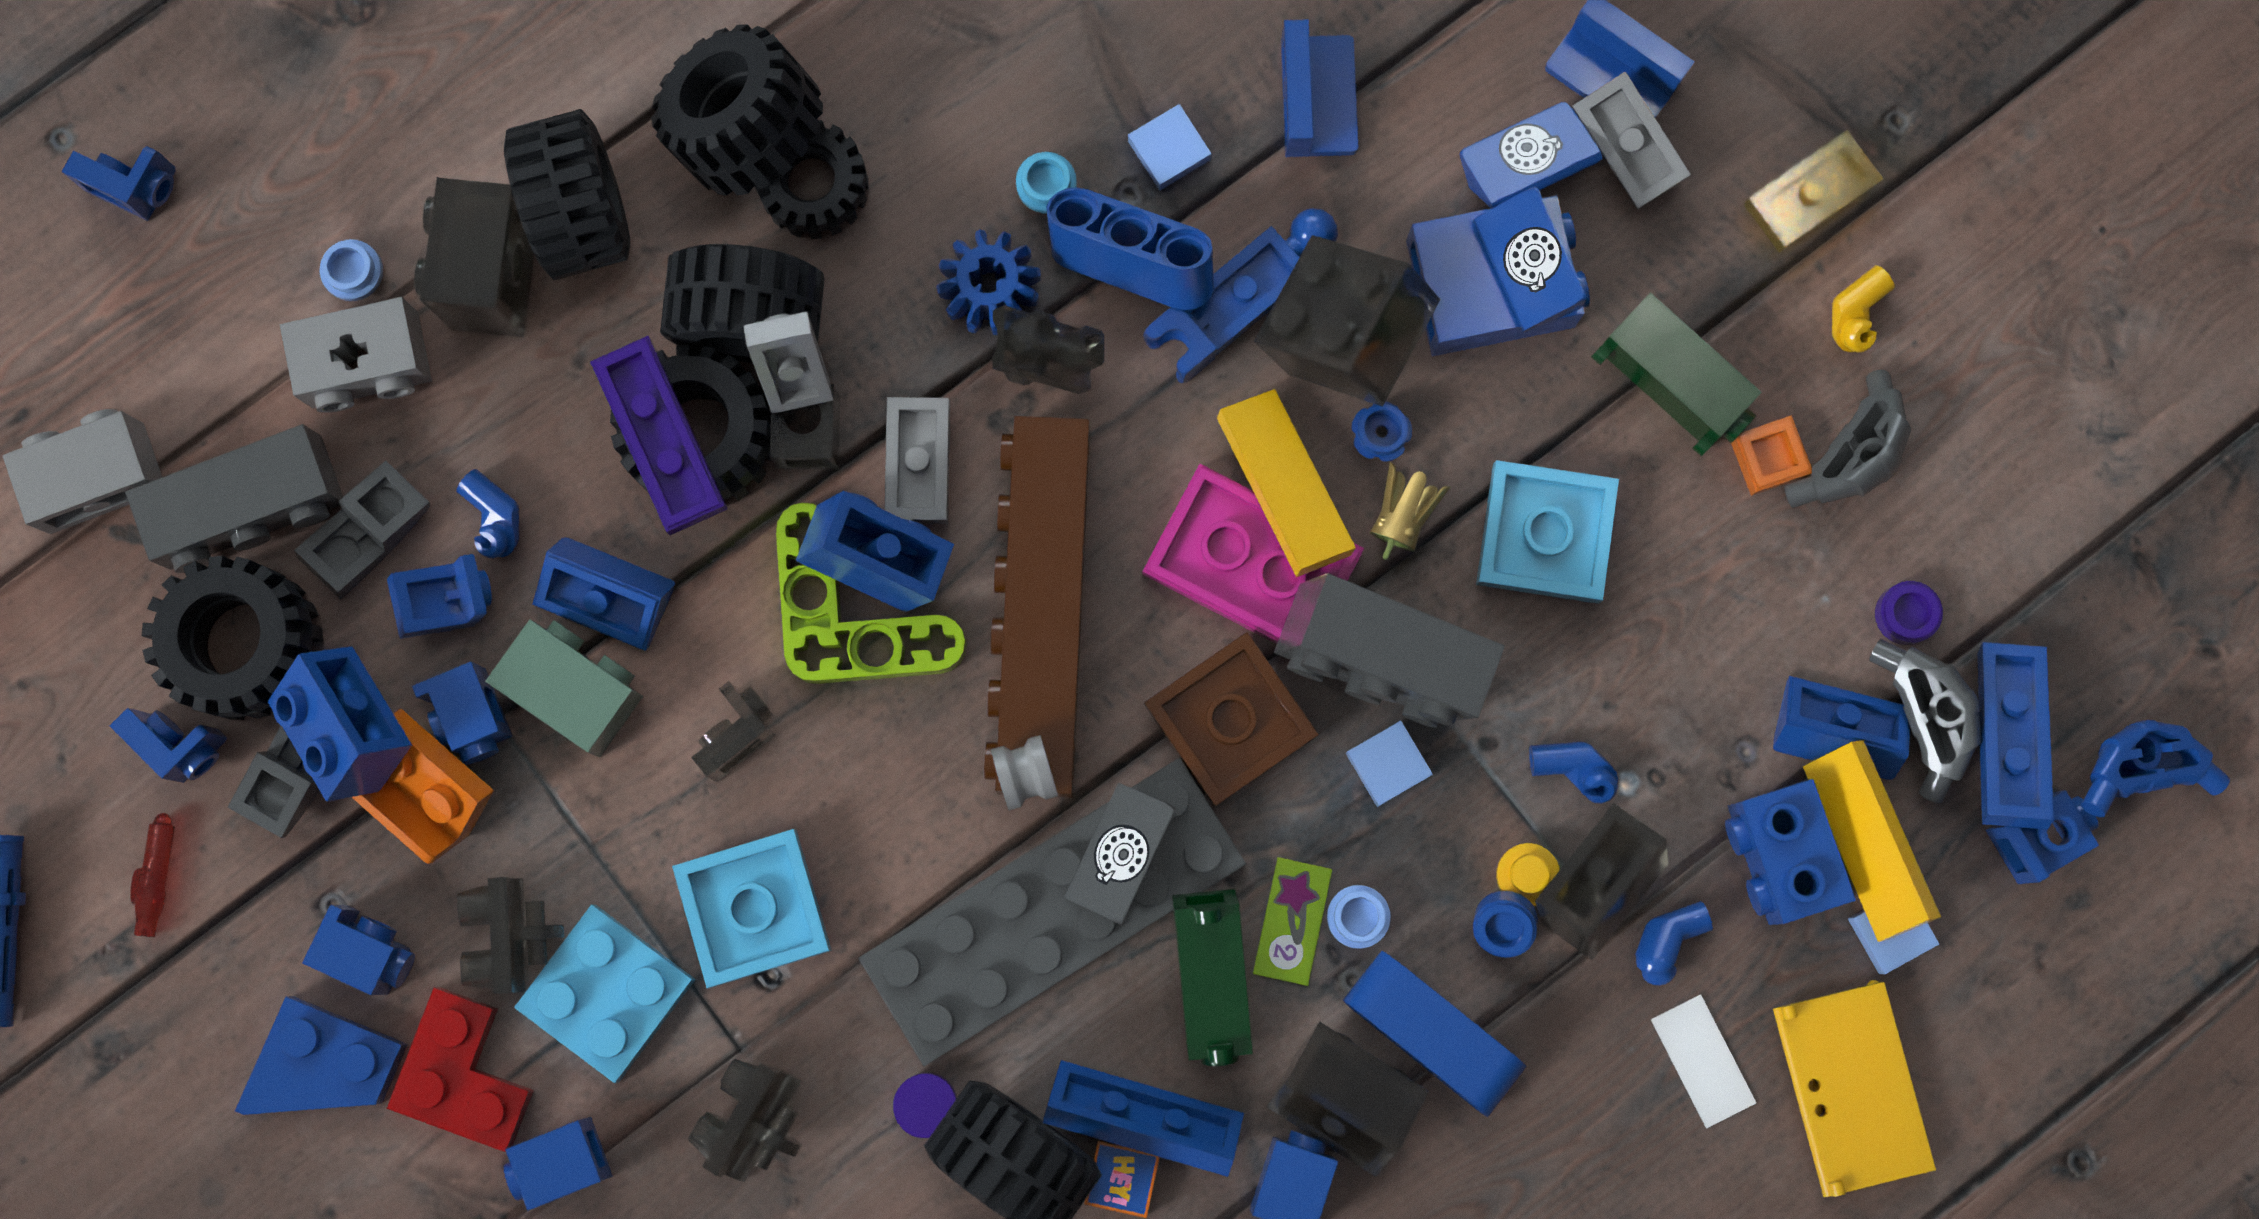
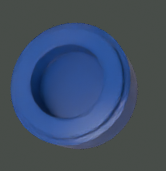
[1473,891,1538,958]

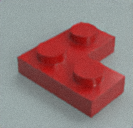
[386,987,534,1152]

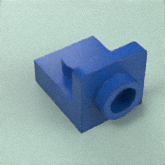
[61,146,176,221]
[110,708,227,783]

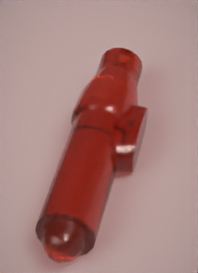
[130,813,175,937]

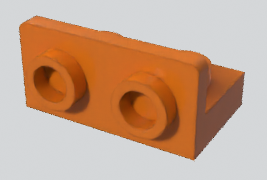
[352,708,494,864]

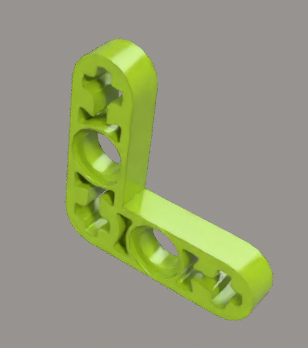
[776,502,967,684]

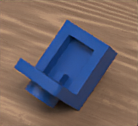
[387,554,492,639]

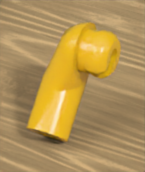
[1832,265,1895,352]

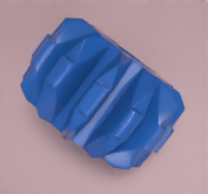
[937,229,1041,336]

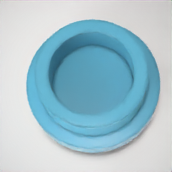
[1016,152,1077,213]

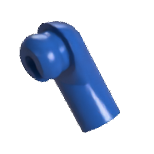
[456,469,519,559]
[1529,742,1618,804]
[1635,901,1713,986]

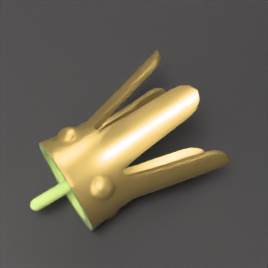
[1369,462,1450,560]

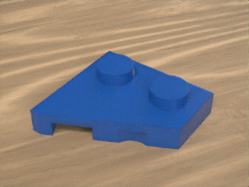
[235,996,408,1115]

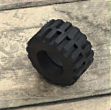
[651,24,823,196]
[504,109,630,280]
[660,244,825,362]
[610,345,777,501]
[141,556,323,720]
[924,1080,1102,1219]

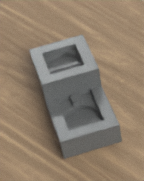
[294,461,430,600]
[228,726,320,838]

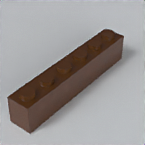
[984,416,1090,798]

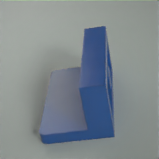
[1545,0,1695,118]
[1281,19,1358,157]

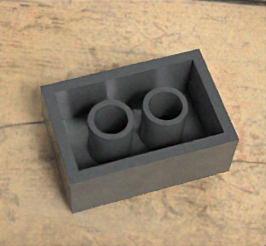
[1274,573,1505,728]

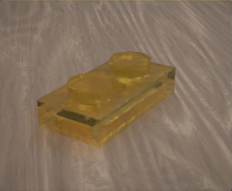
[1743,130,1884,253]

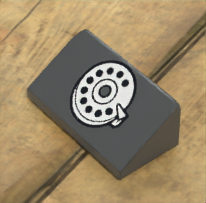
[1064,783,1176,925]

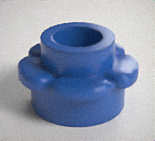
[1351,401,1412,462]

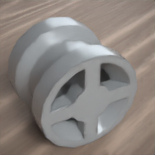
[991,735,1058,811]

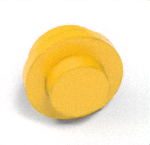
[1496,843,1560,906]

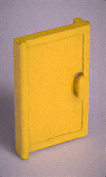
[1773,980,1936,1197]

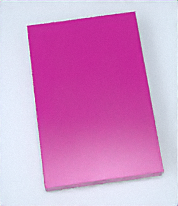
[1142,464,1364,644]

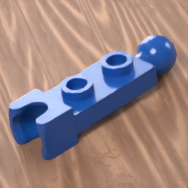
[1143,208,1338,383]

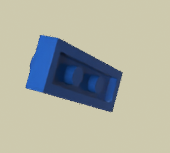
[1977,642,2054,830]
[1043,1060,1244,1177]

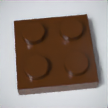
[1144,632,1319,807]

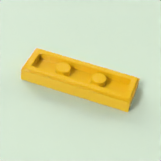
[1217,389,1356,577]
[1803,740,1941,942]

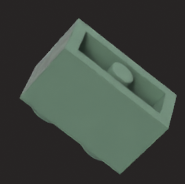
[485,619,643,757]

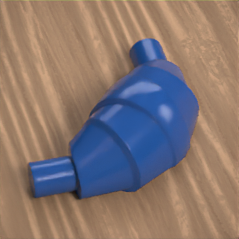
[2081,720,2230,817]

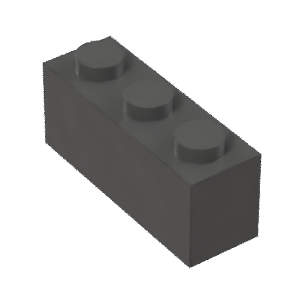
[125,424,343,573]

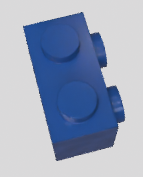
[796,491,954,612]
[268,646,412,802]
[1725,779,1856,925]

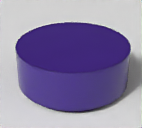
[1875,581,1943,645]
[893,1073,957,1138]

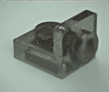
[691,681,776,782]

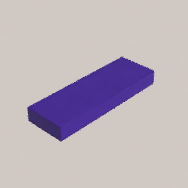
[590,336,728,536]

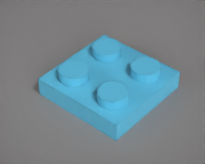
[1476,460,1619,604]
[672,829,832,988]
[514,904,696,1083]

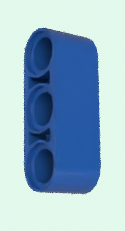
[1046,187,1214,310]
[1342,950,1527,1117]

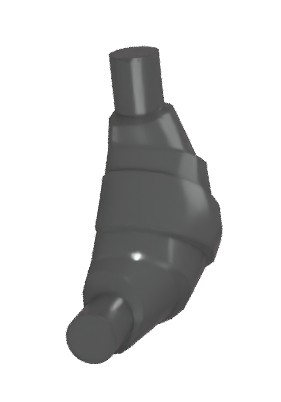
[1784,370,1911,508]
[1869,639,1982,803]

